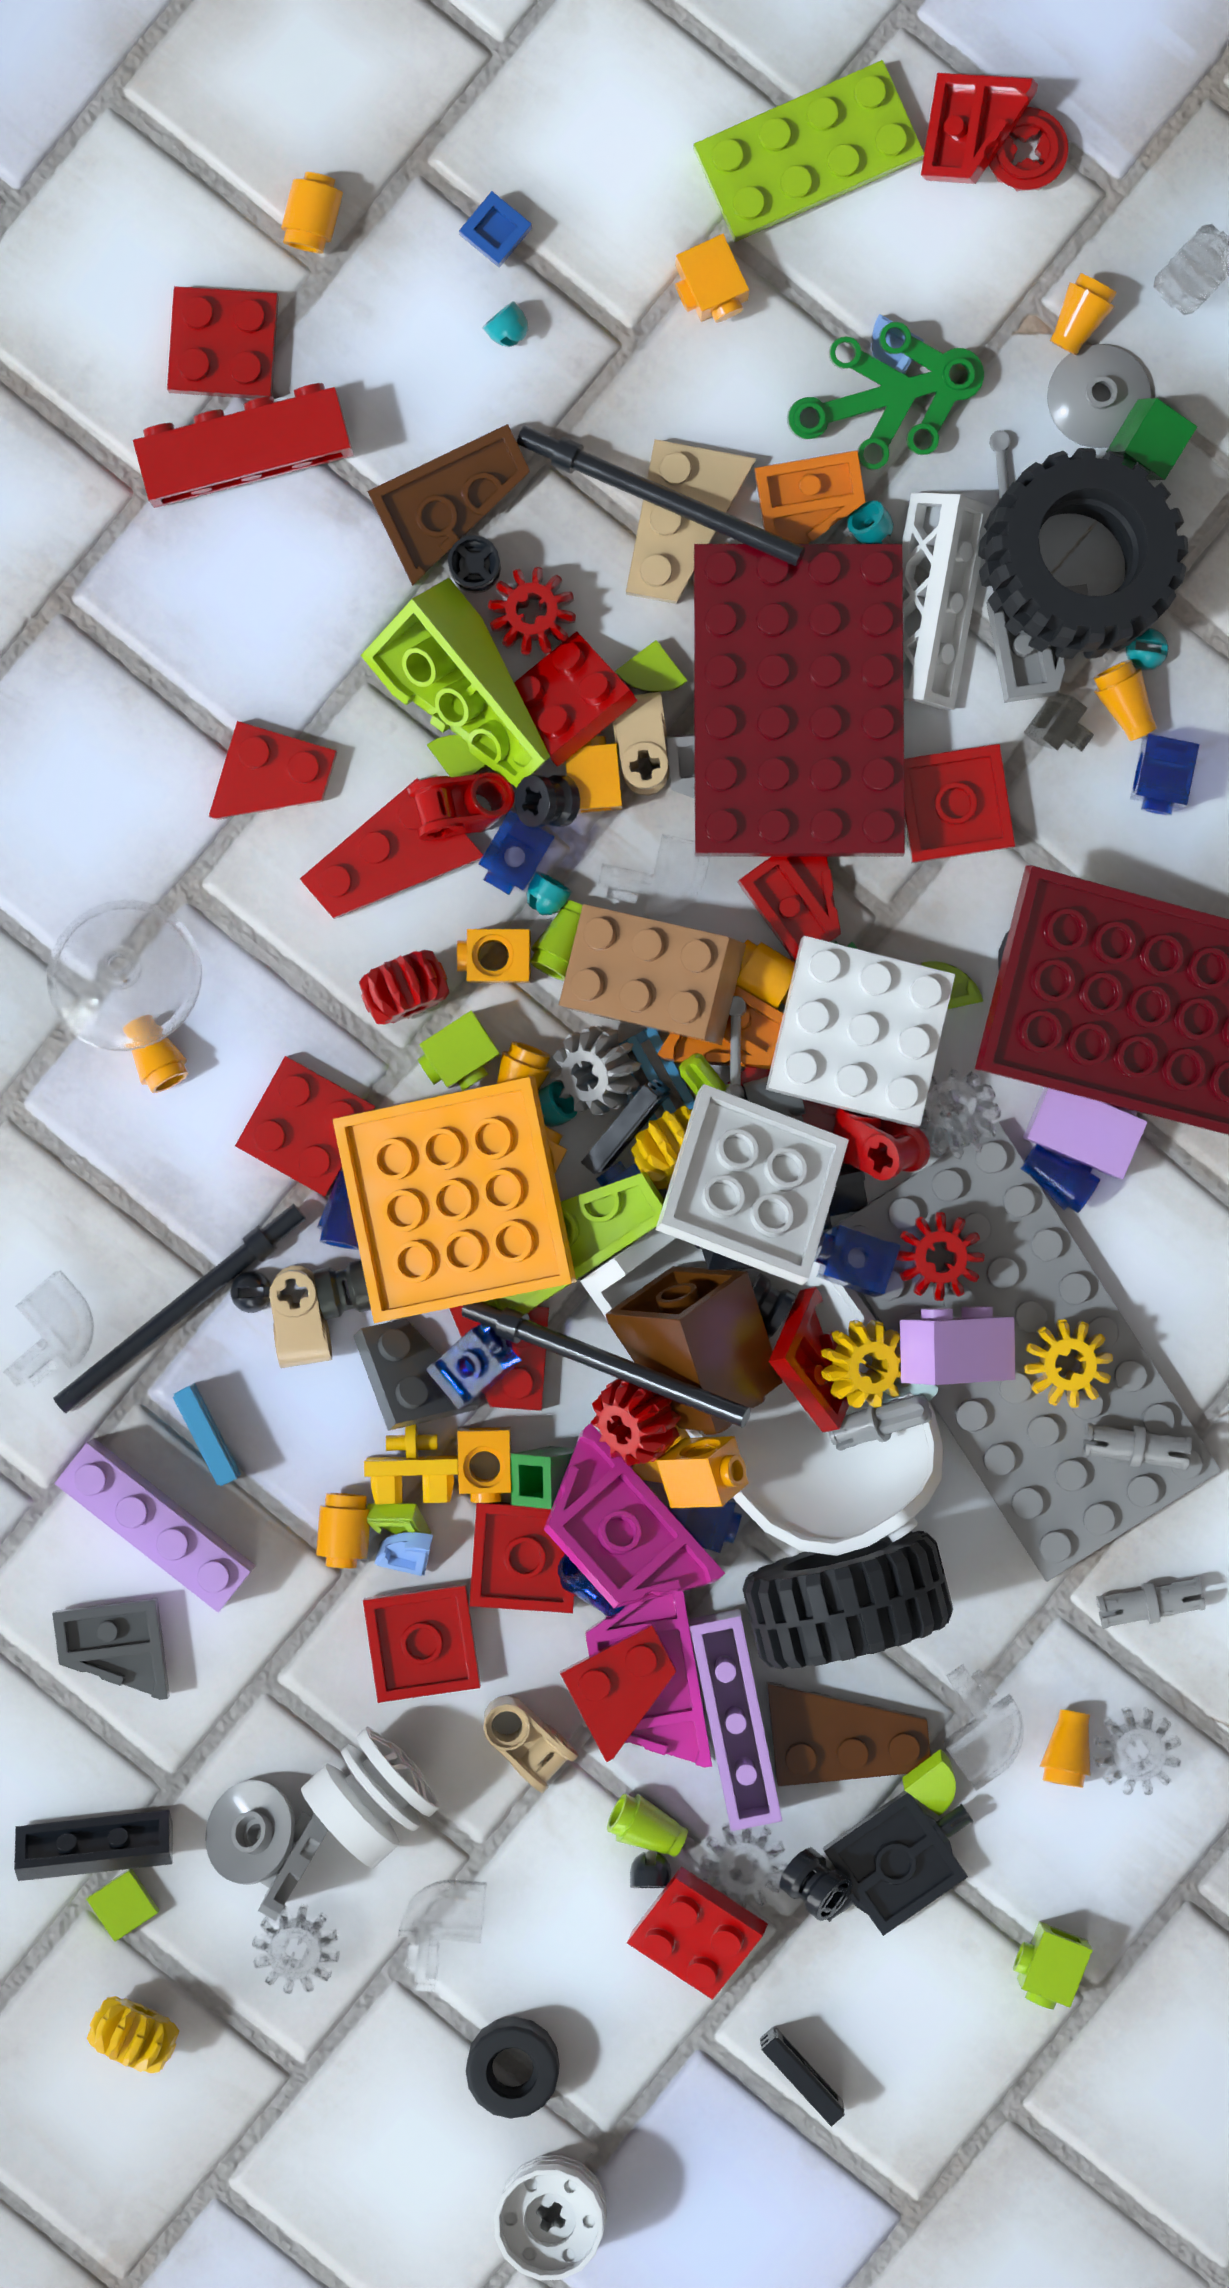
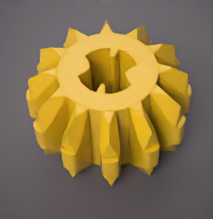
[631,1106,692,1190]
[821,1319,901,1408]
[1023,1319,1113,1408]
[86,1996,179,2074]

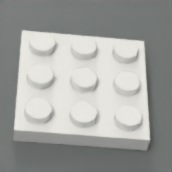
[766,936,955,1128]
[655,1084,849,1285]

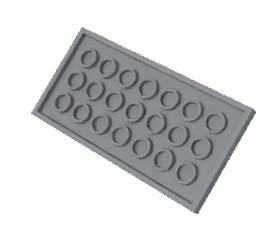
[823,1122,1221,1582]

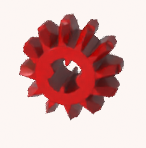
[488,567,576,656]
[359,950,450,1025]
[895,1212,985,1301]
[591,1379,681,1466]

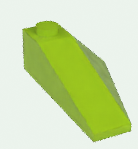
[360,578,550,788]

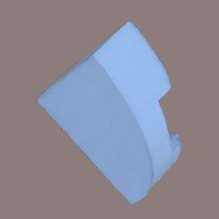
[871,314,924,374]
[374,1532,433,1576]

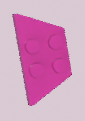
[544,1423,725,1608]
[585,1591,712,1768]

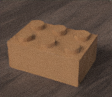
[559,904,746,1045]

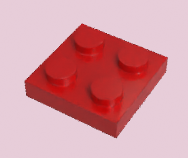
[167,286,279,399]
[514,631,638,767]
[904,744,1015,863]
[235,1056,376,1197]
[469,1502,576,1614]
[363,1583,481,1703]
[626,1866,768,2000]

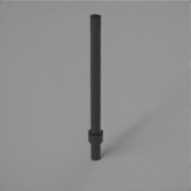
[517,426,805,567]
[53,1203,306,1413]
[462,1302,751,1428]

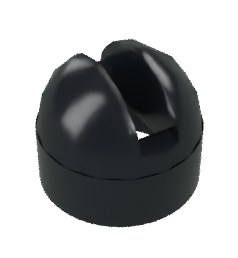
[230,1271,272,1313]
[630,1852,671,1888]

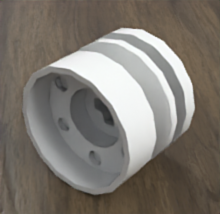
[301,1726,440,1868]
[494,2155,607,2280]

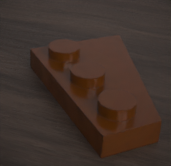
[367,424,530,586]
[767,1681,931,1787]

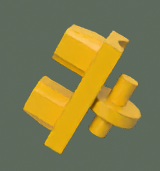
[364,1424,458,1504]

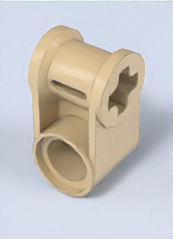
[613,692,669,796]
[269,1265,333,1368]
[483,1695,579,1793]

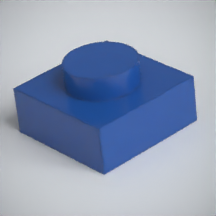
[459,191,532,268]

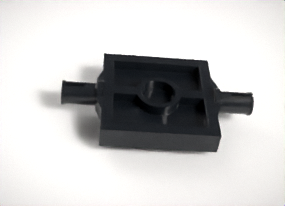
[823,1791,974,1936]

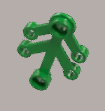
[787,322,984,470]

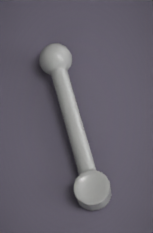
[989,430,1010,498]
[725,996,747,1099]

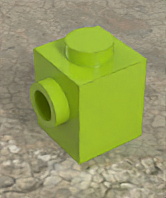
[417,1010,501,1091]
[1013,1921,1093,2009]

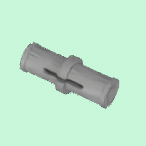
[1082,1423,1192,1471]
[1096,1577,1205,1629]

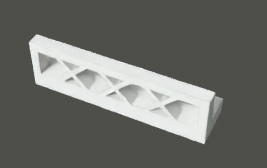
[902,492,991,710]

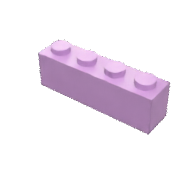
[54,1438,256,1613]
[689,1609,782,1831]

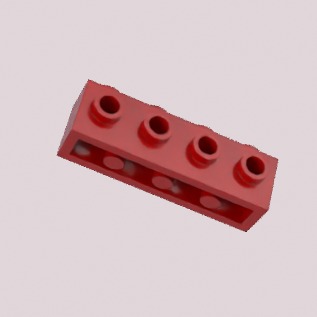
[133,383,354,508]

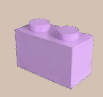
[1023,1088,1147,1179]
[900,1306,1015,1385]

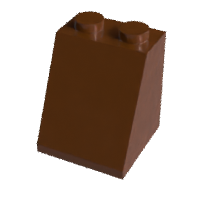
[605,1266,783,1435]

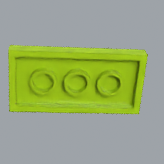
[693,60,924,242]

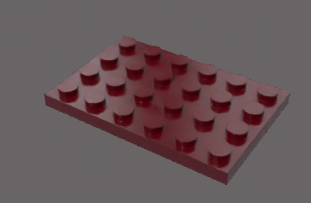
[694,544,905,857]
[975,865,1229,1136]

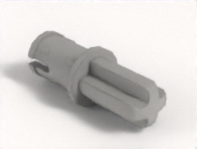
[828,1395,932,1451]

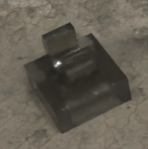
[1024,692,1094,752]

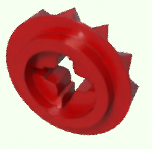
[988,107,1068,192]

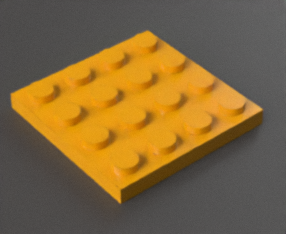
[333,1077,577,1323]

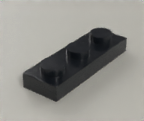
[14,1810,173,1881]

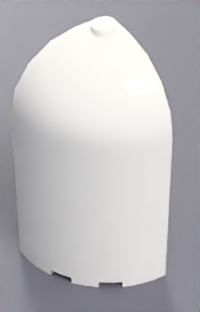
[580,1228,943,1556]

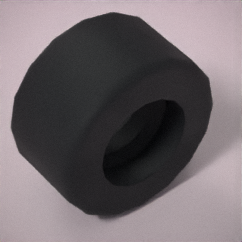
[465,2017,560,2119]

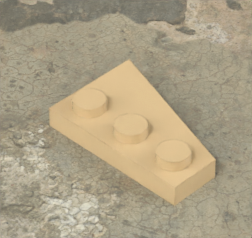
[626,439,756,604]

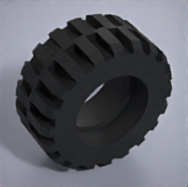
[978,448,1188,659]
[742,1530,953,1669]

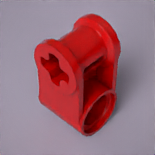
[407,772,514,841]
[832,1108,930,1181]

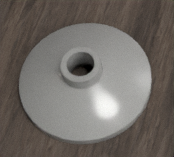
[1047,344,1151,448]
[205,1780,295,1885]

